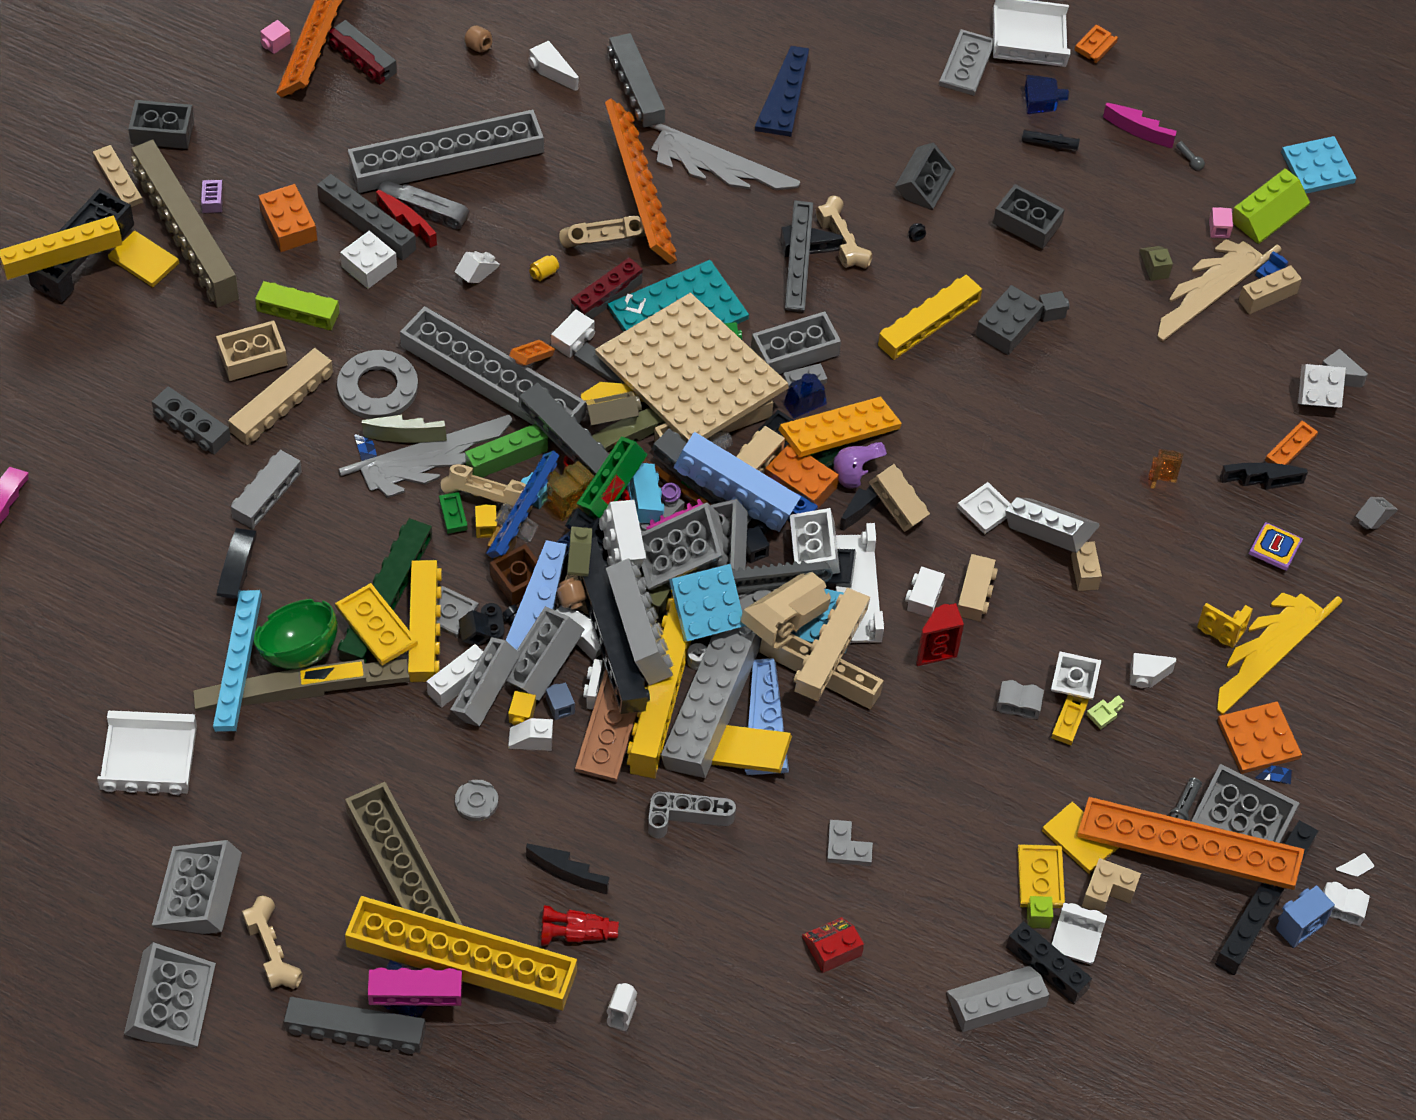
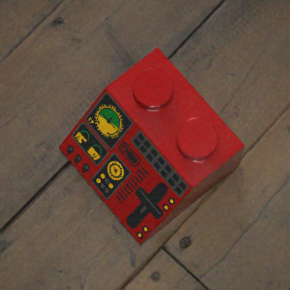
[802,917,864,973]

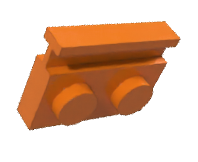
[1074,25,1118,63]

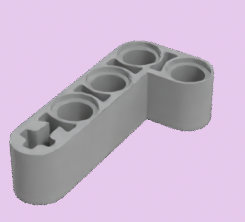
[648,792,736,838]

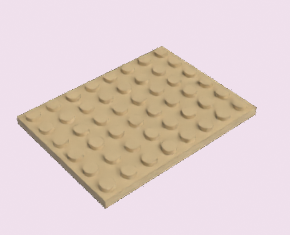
[595,293,788,443]

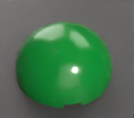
[254,599,338,669]

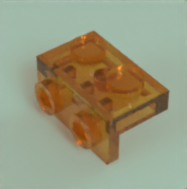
[1148,449,1183,488]

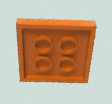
[1217,701,1302,774]

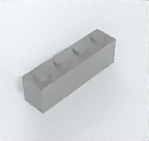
[231,450,302,529]
[450,637,520,726]

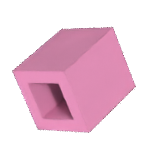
[260,20,291,54]
[1209,207,1233,238]

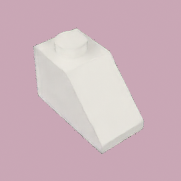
[1130,653,1176,688]
[508,718,553,751]

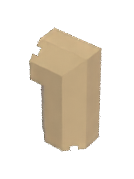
[741,572,831,649]

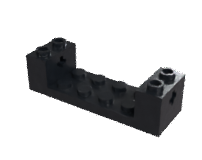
[28,188,134,302]

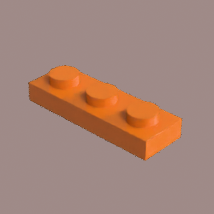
[509,340,555,366]
[1265,421,1318,465]

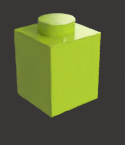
[1027,896,1053,929]

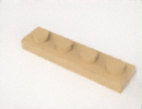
[93,145,143,207]

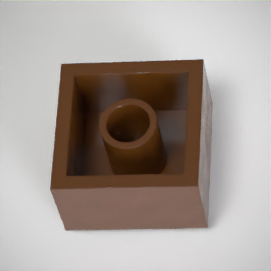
[490,544,538,605]

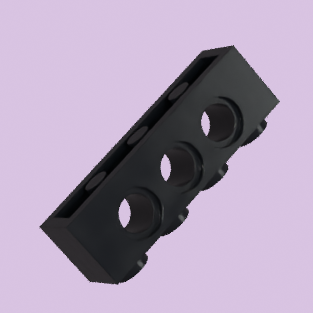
[1006,921,1092,1004]

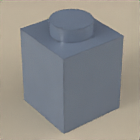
[546,682,575,720]

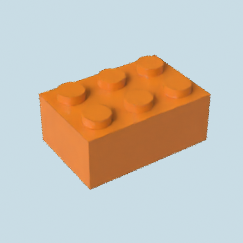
[258,184,317,252]
[765,444,839,508]

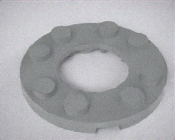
[337,350,418,419]

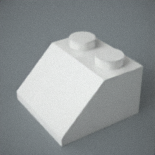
[1051,652,1101,700]

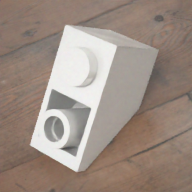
[455,251,500,283]

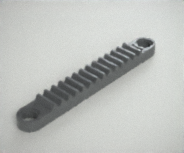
[732,561,833,593]

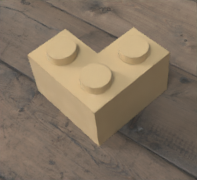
[1082,858,1141,914]

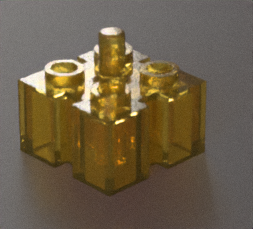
[547,461,594,521]

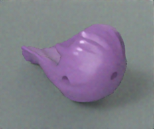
[833,442,887,489]

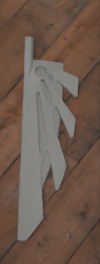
[649,124,800,190]
[338,415,512,498]

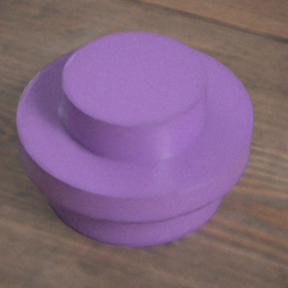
[661,483,681,503]

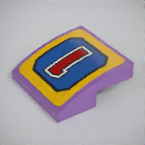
[1249,522,1303,571]

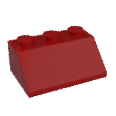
[916,603,964,666]

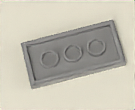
[939,29,993,96]

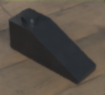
[780,225,843,257]

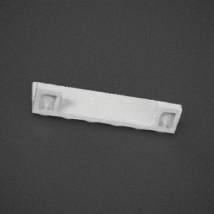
[836,523,884,643]

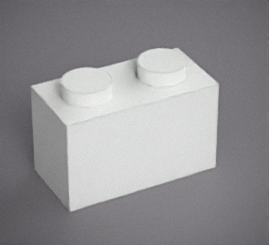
[551,310,595,358]
[905,567,945,618]

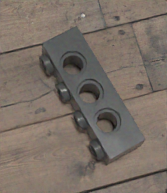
[152,386,231,455]

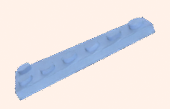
[506,540,567,650]
[745,658,789,775]

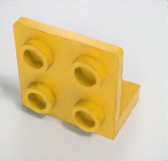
[1197,603,1253,648]

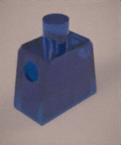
[1024,75,1069,114]
[784,373,827,418]

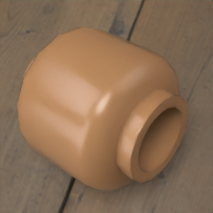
[465,26,492,53]
[556,578,587,611]

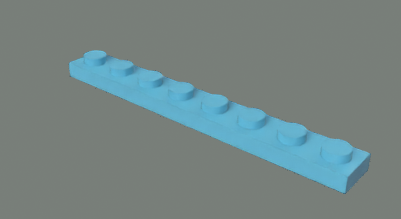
[213,590,262,732]

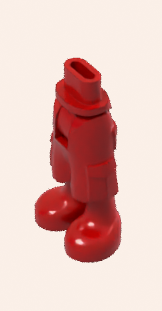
[540,905,619,946]

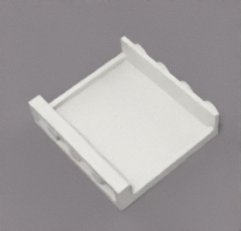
[993,0,1070,67]
[97,711,197,795]

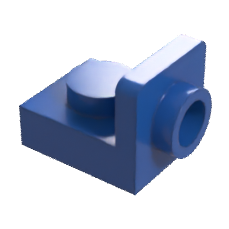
[1255,251,1288,279]

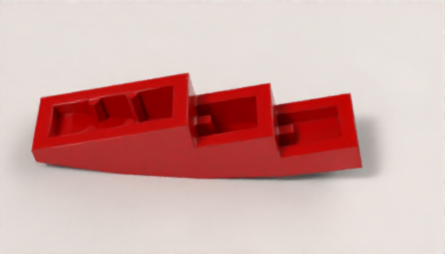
[376,190,437,248]

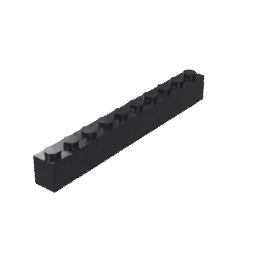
[577,537,650,714]

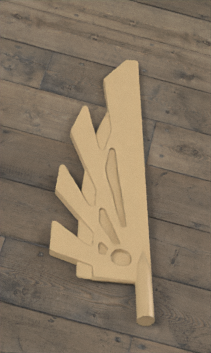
[1157,239,1281,342]

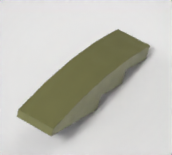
[592,408,666,452]
[362,415,447,443]

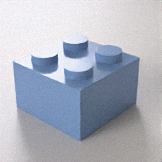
[1276,885,1335,948]

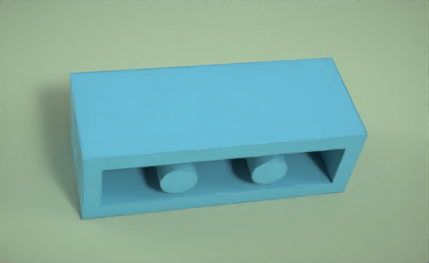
[627,463,664,524]

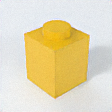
[475,504,497,538]
[508,691,536,725]

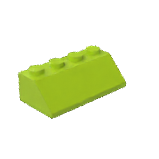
[1232,168,1310,244]

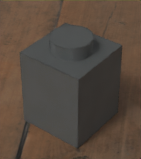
[1039,291,1070,322]

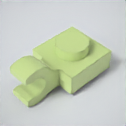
[1087,695,1124,730]

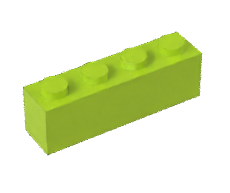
[255,281,340,331]

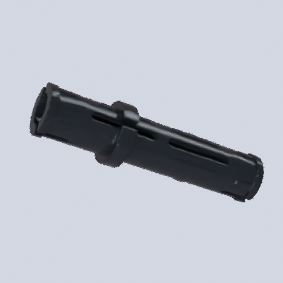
[1022,129,1080,151]

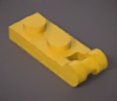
[1051,695,1090,745]

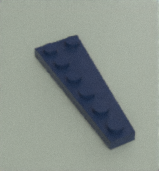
[755,46,809,137]

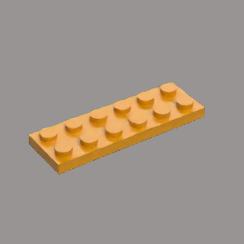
[779,396,902,457]

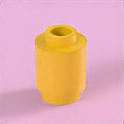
[529,255,559,281]

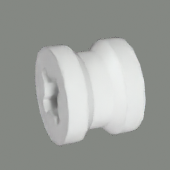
[687,643,707,670]

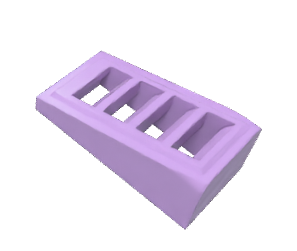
[201,180,222,213]

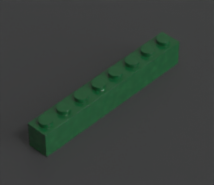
[337,518,433,664]

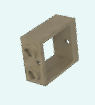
[586,391,642,425]

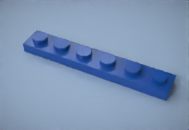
[486,451,560,558]

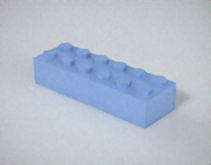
[673,432,801,532]

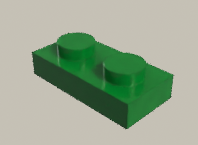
[439,492,468,534]

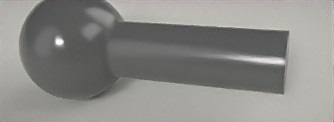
[1176,141,1205,171]

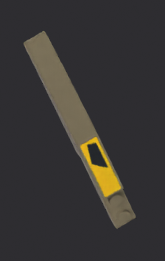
[194,659,410,711]

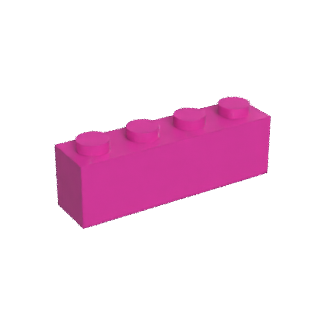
[368,968,462,1006]

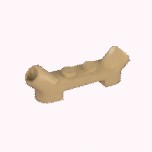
[816,196,872,269]
[559,216,646,248]
[441,464,533,513]
[242,896,303,989]

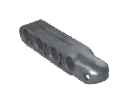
[378,181,469,230]

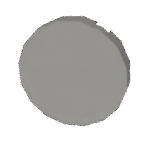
[455,780,498,821]

